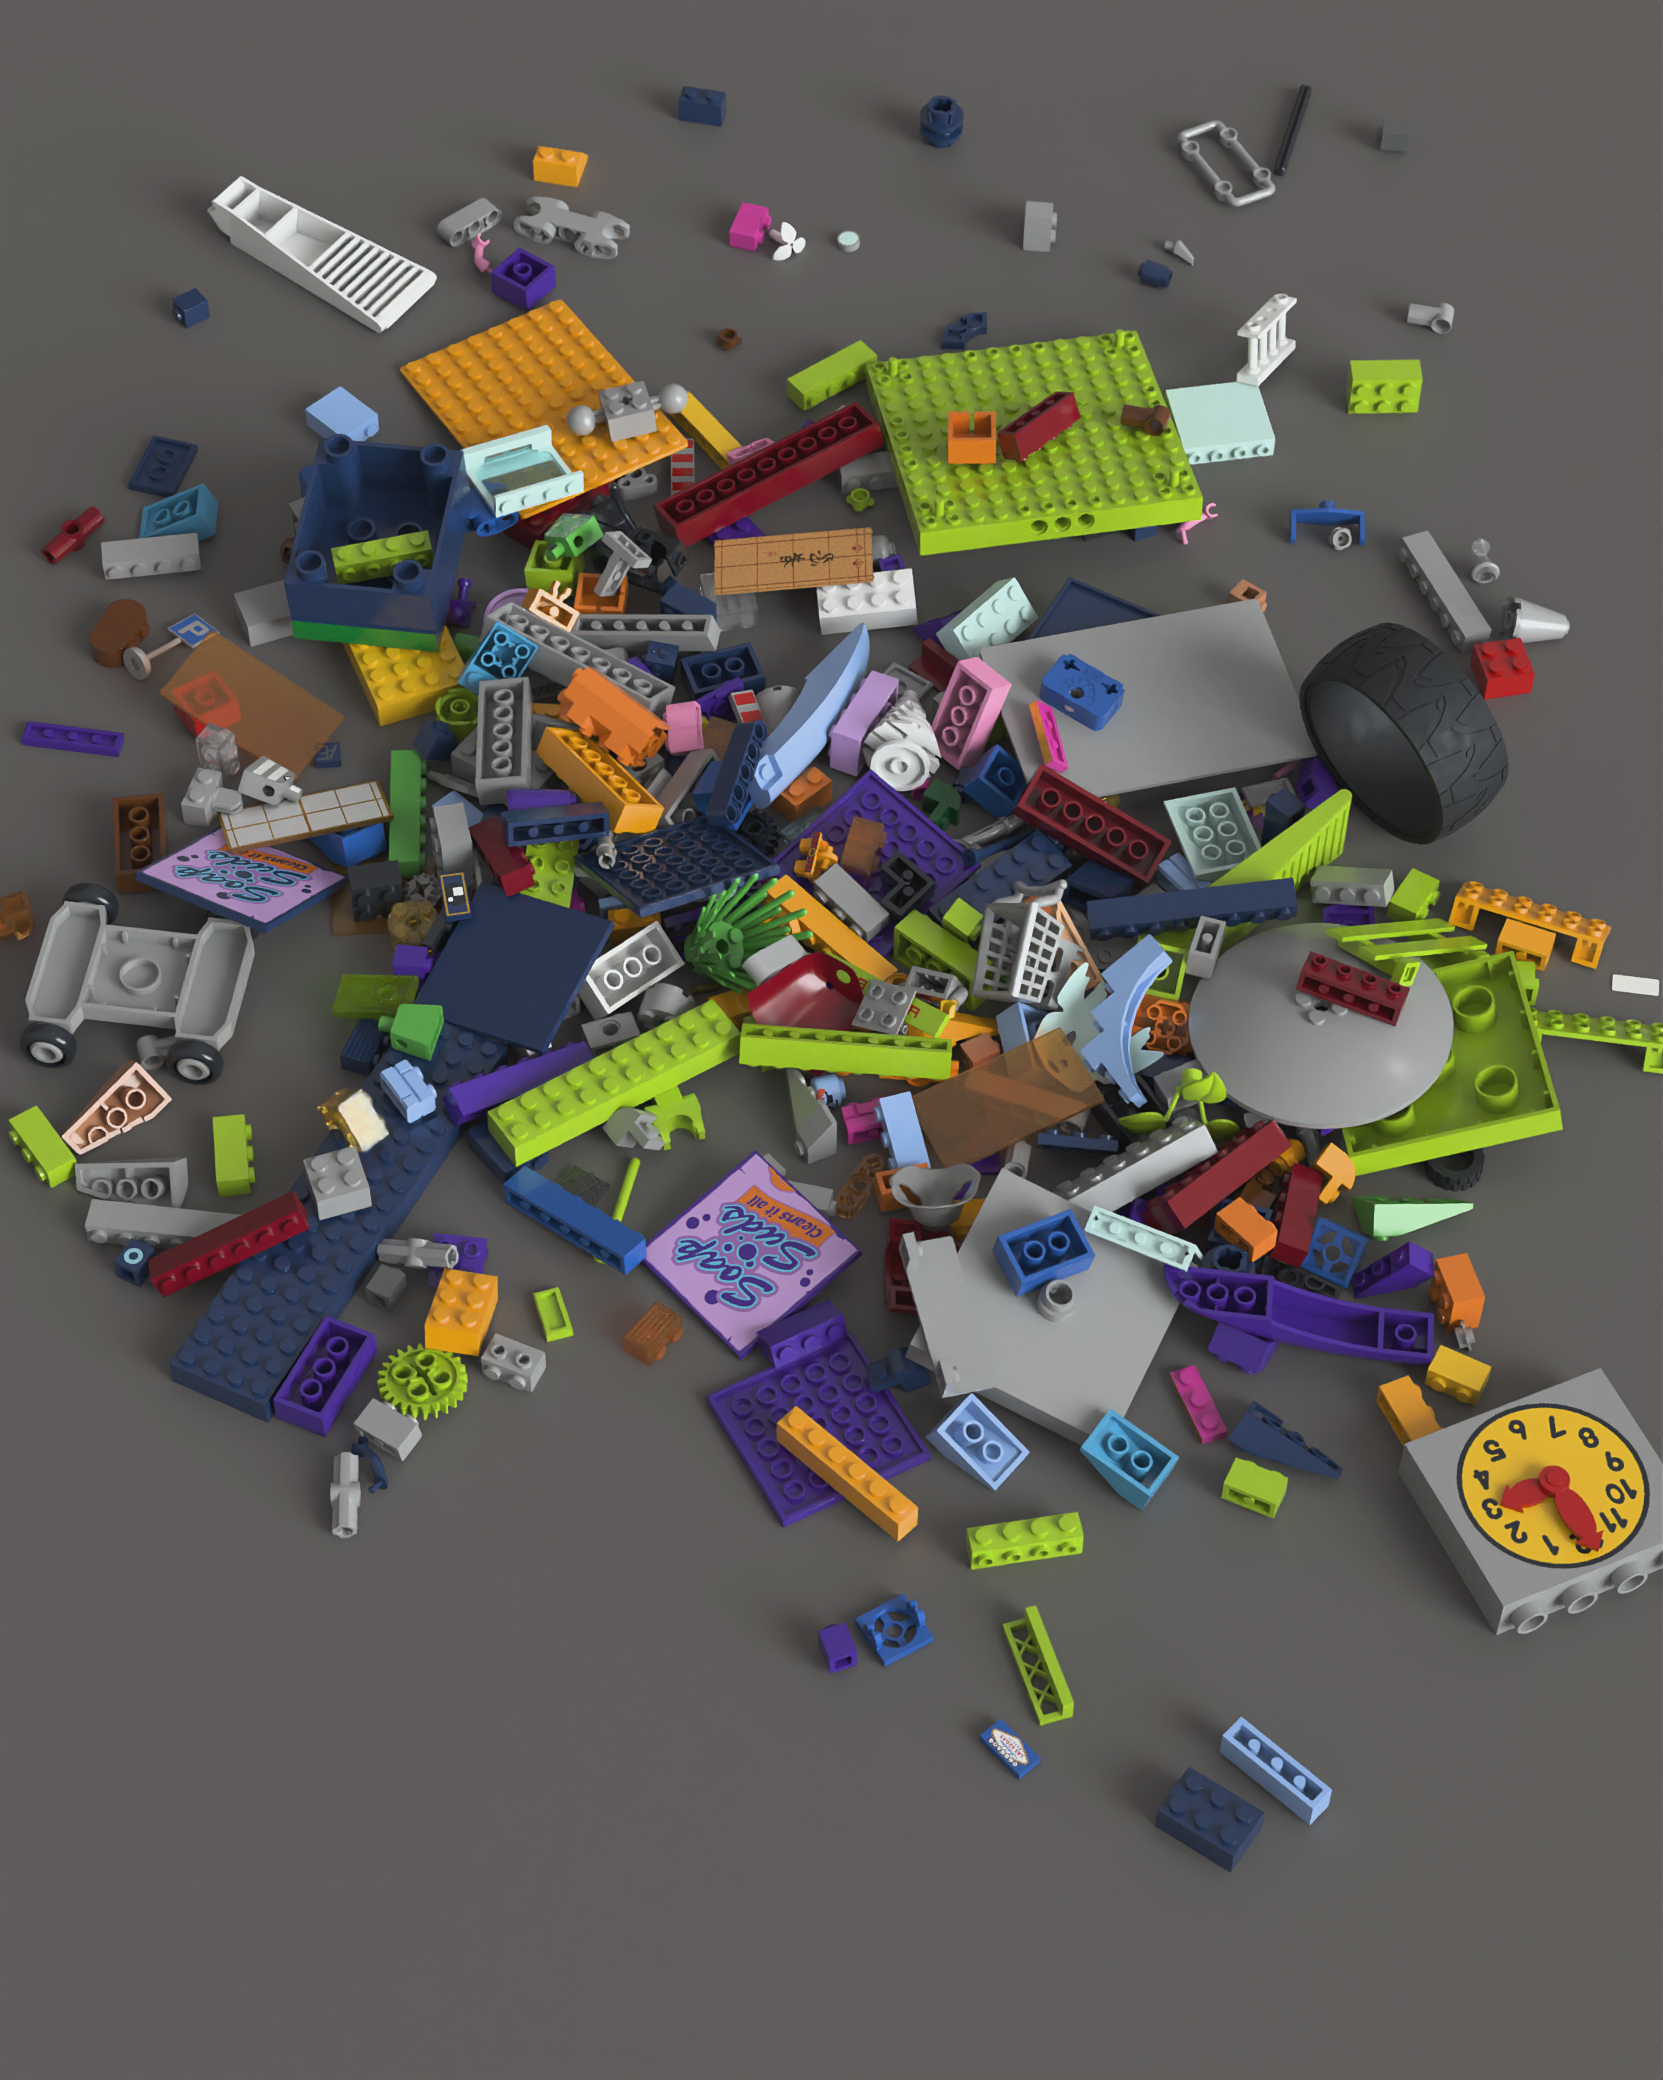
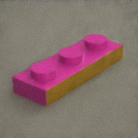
[1029,700,1068,773]
[1169,1365,1228,1445]

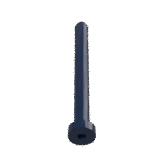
[962,829,1035,867]

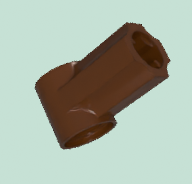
[1121,404,1171,436]

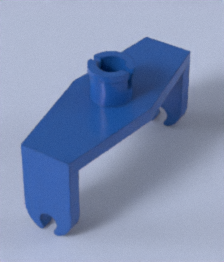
[1289,500,1365,545]

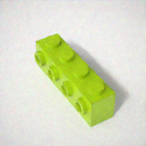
[787,340,877,411]
[331,530,434,585]
[966,1512,1084,1570]

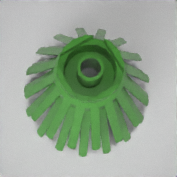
[684,874,813,995]

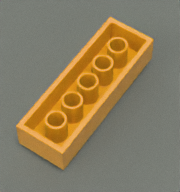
[535,727,664,835]

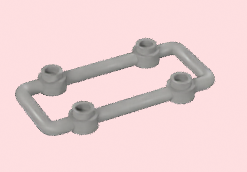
[1177,120,1275,207]

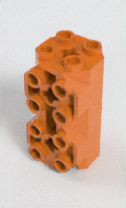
[557,667,670,768]
[1094,981,1193,1057]

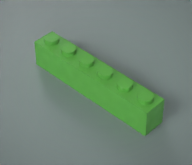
[389,750,427,878]

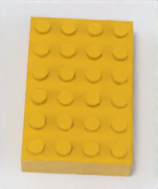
[343,625,465,727]

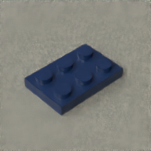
[1037,1129,1118,1155]

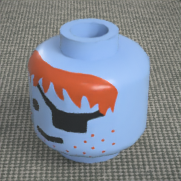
[810,1073,846,1108]

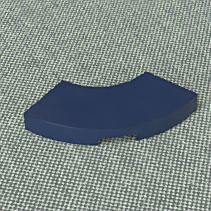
[941,312,987,349]

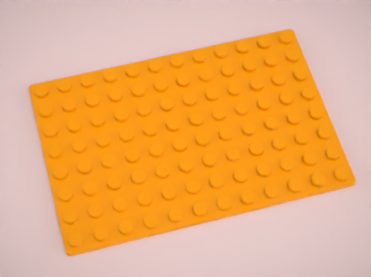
[400,300,688,519]

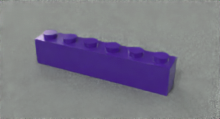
[442,1041,594,1126]

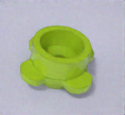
[846,488,874,512]

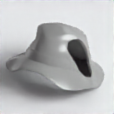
[889,1163,981,1227]

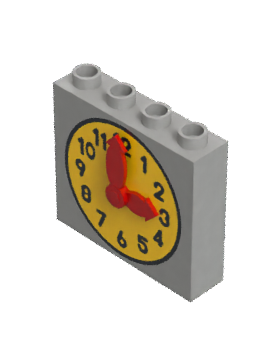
[1398,1368,1663,1635]

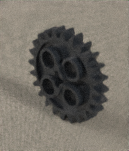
[734,808,780,857]

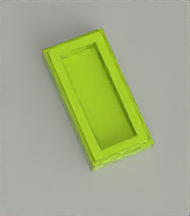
[532,1287,573,1342]

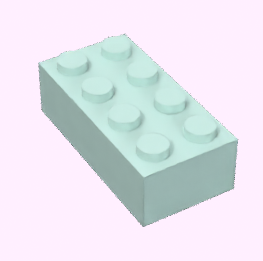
[936,577,1038,661]

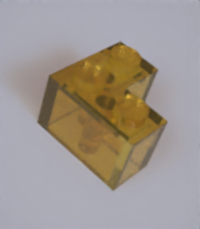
[316,1089,389,1152]

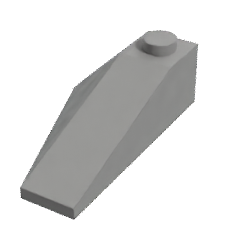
[786,1067,837,1164]
[75,1157,188,1208]

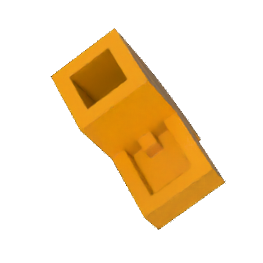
[1310,1143,1355,1207]

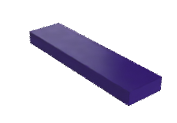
[21,721,125,757]

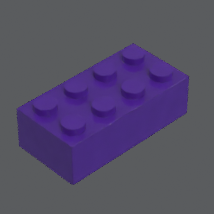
[273,1315,377,1437]

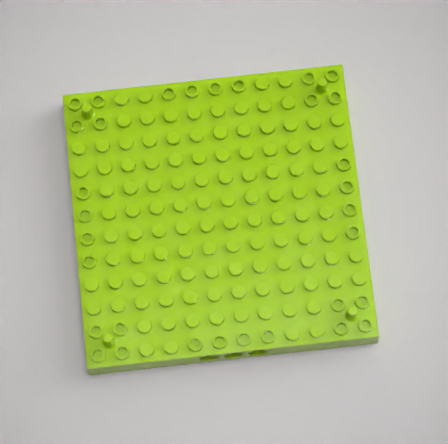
[866,329,1203,556]

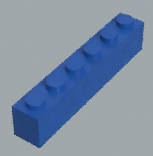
[503,1166,647,1275]

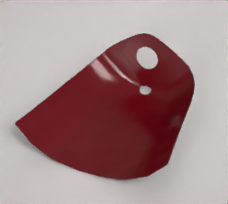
[747,952,864,1076]

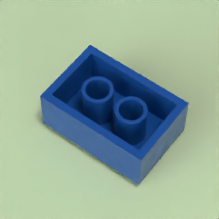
[992,1209,1095,1297]

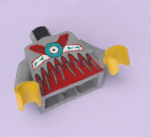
[899,966,968,1018]

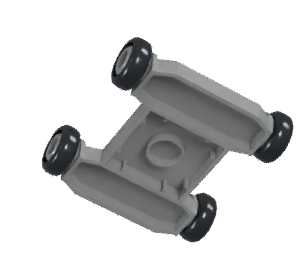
[19,883,260,1085]

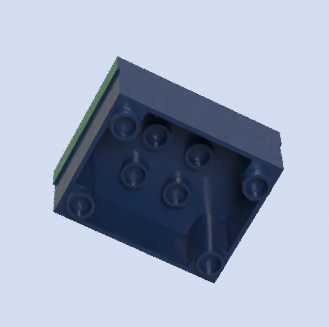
[284,434,472,652]

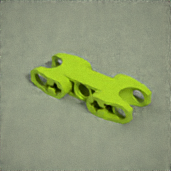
[643,1086,705,1151]

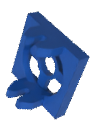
[1300,1216,1369,1289]
[855,1593,934,1667]

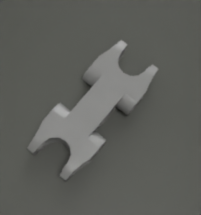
[514,196,630,259]

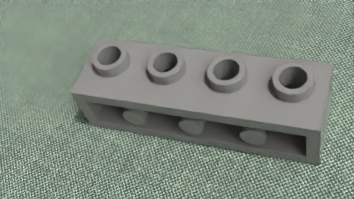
[101,533,201,580]

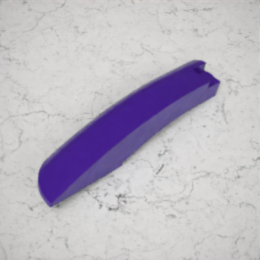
[1164,1264,1434,1366]

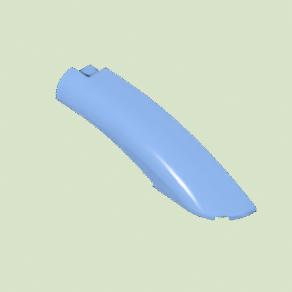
[749,623,870,809]

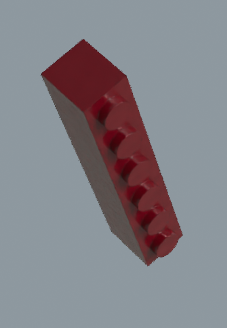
[148,1191,309,1298]

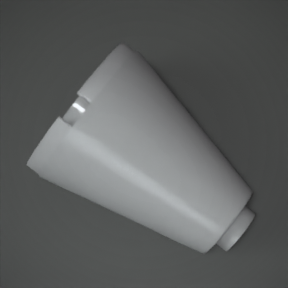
[1499,596,1570,643]
[755,686,800,734]

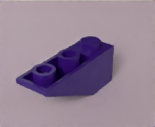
[1296,755,1338,809]
[1353,1241,1434,1299]

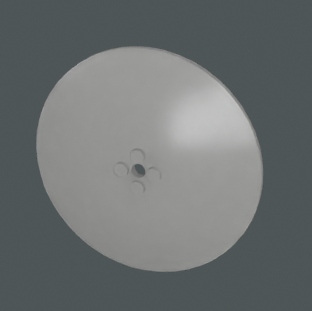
[1188,923,1454,1129]

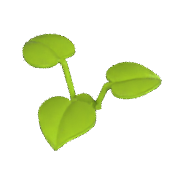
[1118,1068,1240,1142]

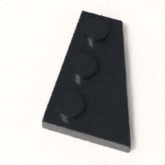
[1261,1252,1342,1299]

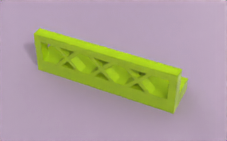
[1002,1605,1074,1726]

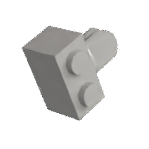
[181,767,243,828]

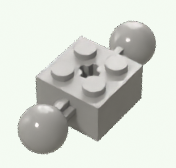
[566,381,688,442]

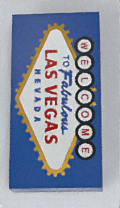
[979,1719,1041,1780]

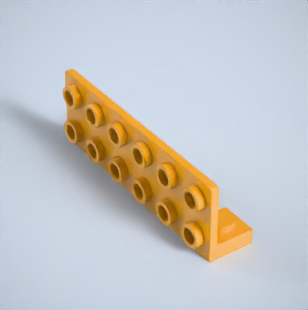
[1448,881,1611,969]

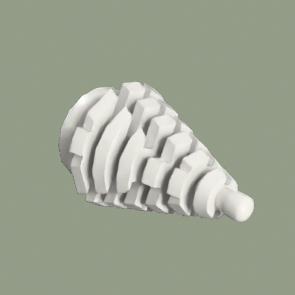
[862,690,941,791]

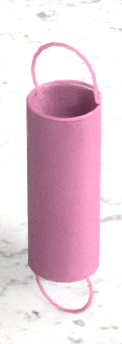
[1271,760,1298,781]

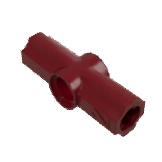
[41,506,105,565]

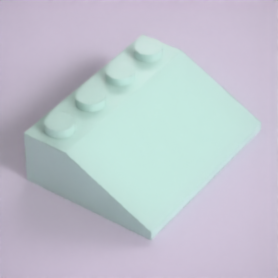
[1163,787,1261,882]

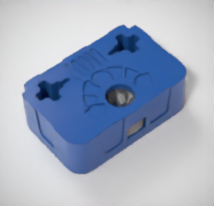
[1040,654,1125,731]

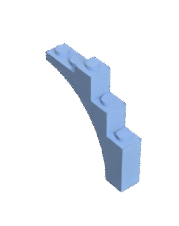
[1080,934,1172,1108]

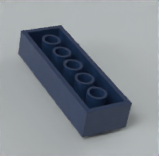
[926,829,1072,948]

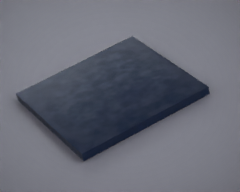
[413,882,615,1055]

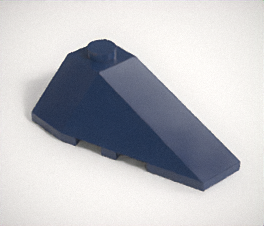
[1229,1401,1343,1479]

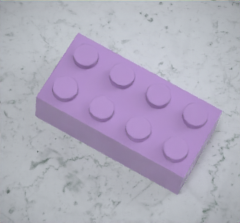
[828,670,899,776]

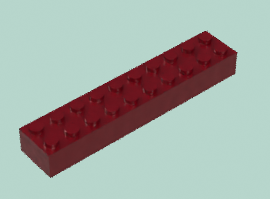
[653,401,884,548]

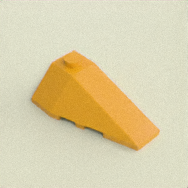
[903,1008,999,1047]

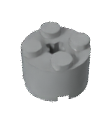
[637,983,696,1033]

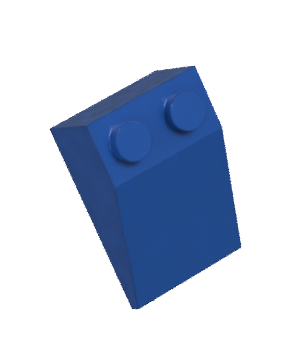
[304,819,388,868]

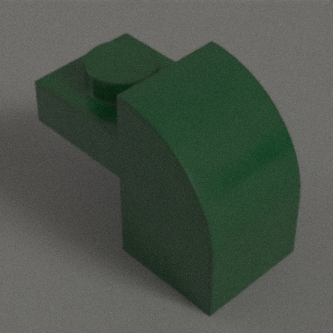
[922,778,961,831]

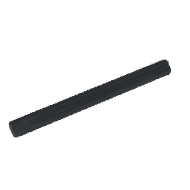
[1273,84,1312,176]

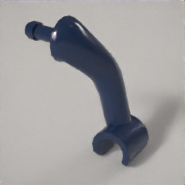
[351,1436,389,1493]

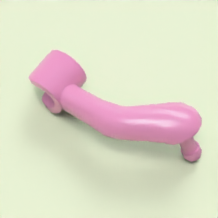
[472,233,492,274]
[1176,503,1218,545]

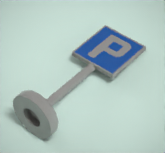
[123,613,219,680]

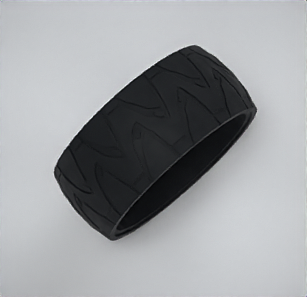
[1299,622,1509,845]

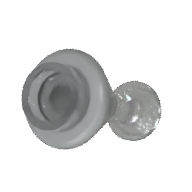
[1471,538,1500,586]

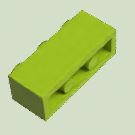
[8,1105,77,1188]
[212,1114,256,1197]

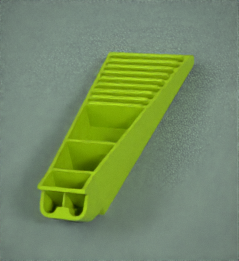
[1142,789,1352,978]

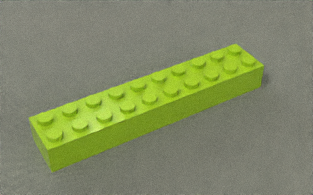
[487,999,741,1167]

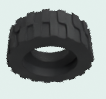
[1424,1148,1485,1192]

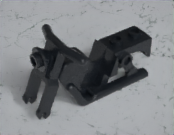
[576,482,690,595]

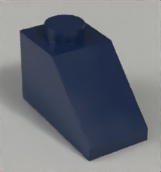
[412,721,459,761]

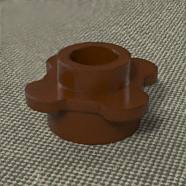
[715,328,742,351]

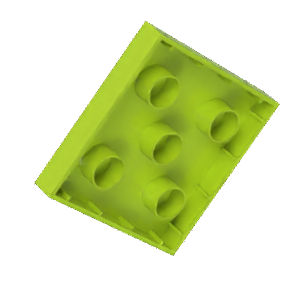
[1315,951,1563,1176]

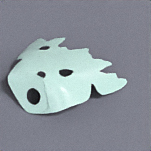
[1033,962,1164,1093]

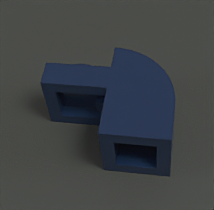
[865,1347,932,1393]

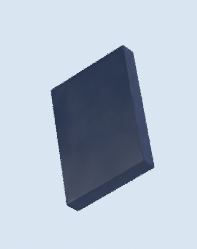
[128,435,198,498]

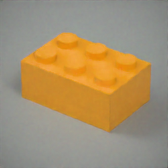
[425,1268,498,1356]

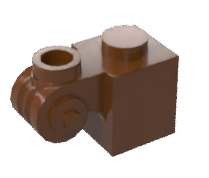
[1233,1169,1277,1214]

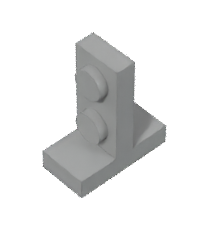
[594,531,652,597]

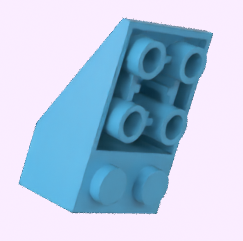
[457,620,539,696]

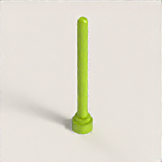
[593,1157,640,1265]

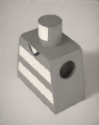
[238,756,303,805]

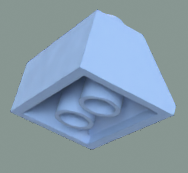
[996,1002,1065,1088]

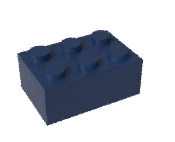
[680,642,766,701]
[1155,1767,1265,1873]

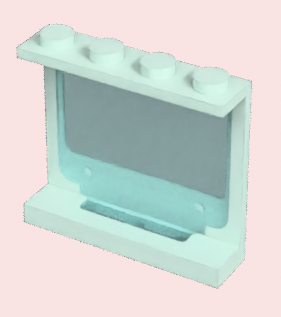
[460,425,584,517]

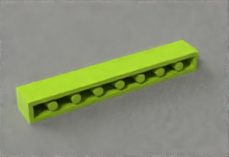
[739,1023,953,1081]

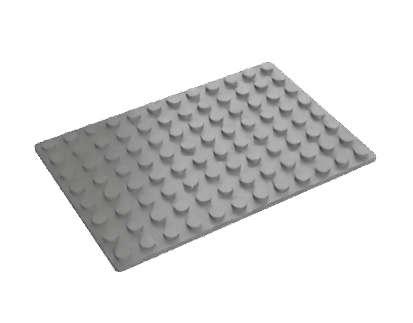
[979,599,1318,797]

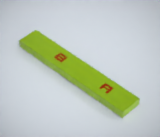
[825,951,951,1038]

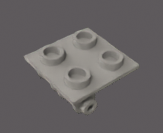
[851,979,917,1035]

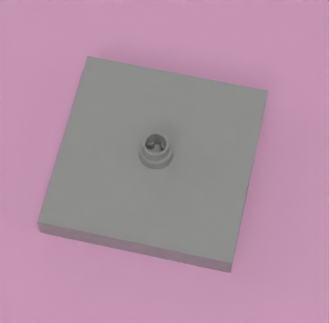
[905,1168,1198,1446]

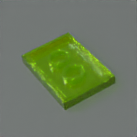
[332,974,419,1019]

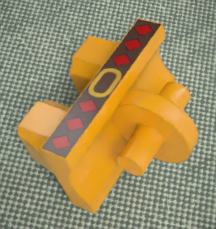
[794,832,838,885]

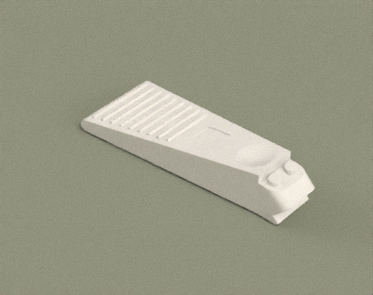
[207,176,437,333]

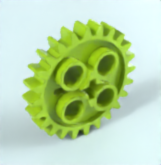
[377,1343,468,1420]

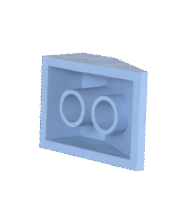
[926,1393,1030,1491]

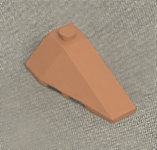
[60,1060,172,1155]

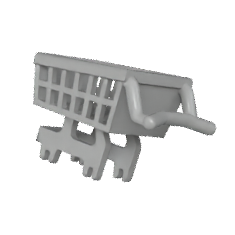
[971,879,1084,1010]

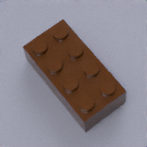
[113,793,168,894]

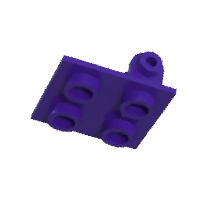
[427,1233,488,1288]

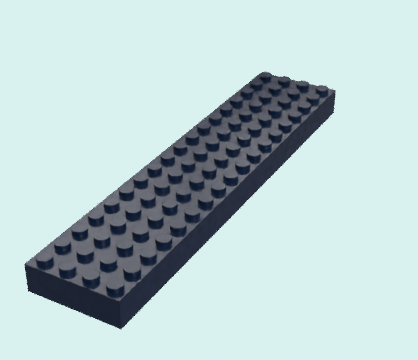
[169,1021,509,1423]

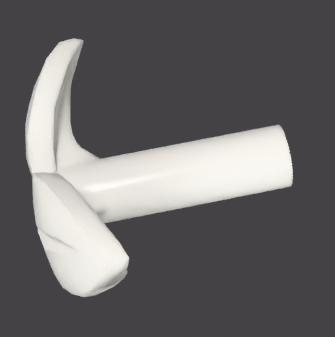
[769,222,805,261]

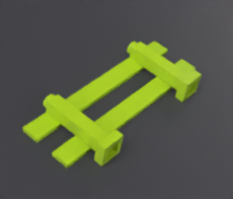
[1325,918,1490,986]

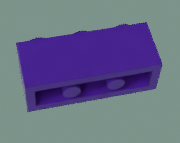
[756,1299,848,1369]

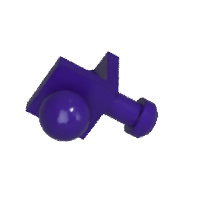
[446,578,477,626]

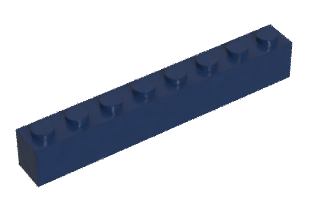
[1087,878,1297,941]

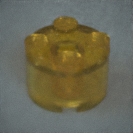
[388,900,438,956]

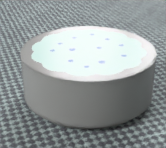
[837,231,860,252]

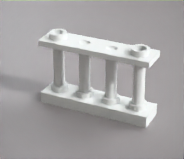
[1237,294,1296,386]

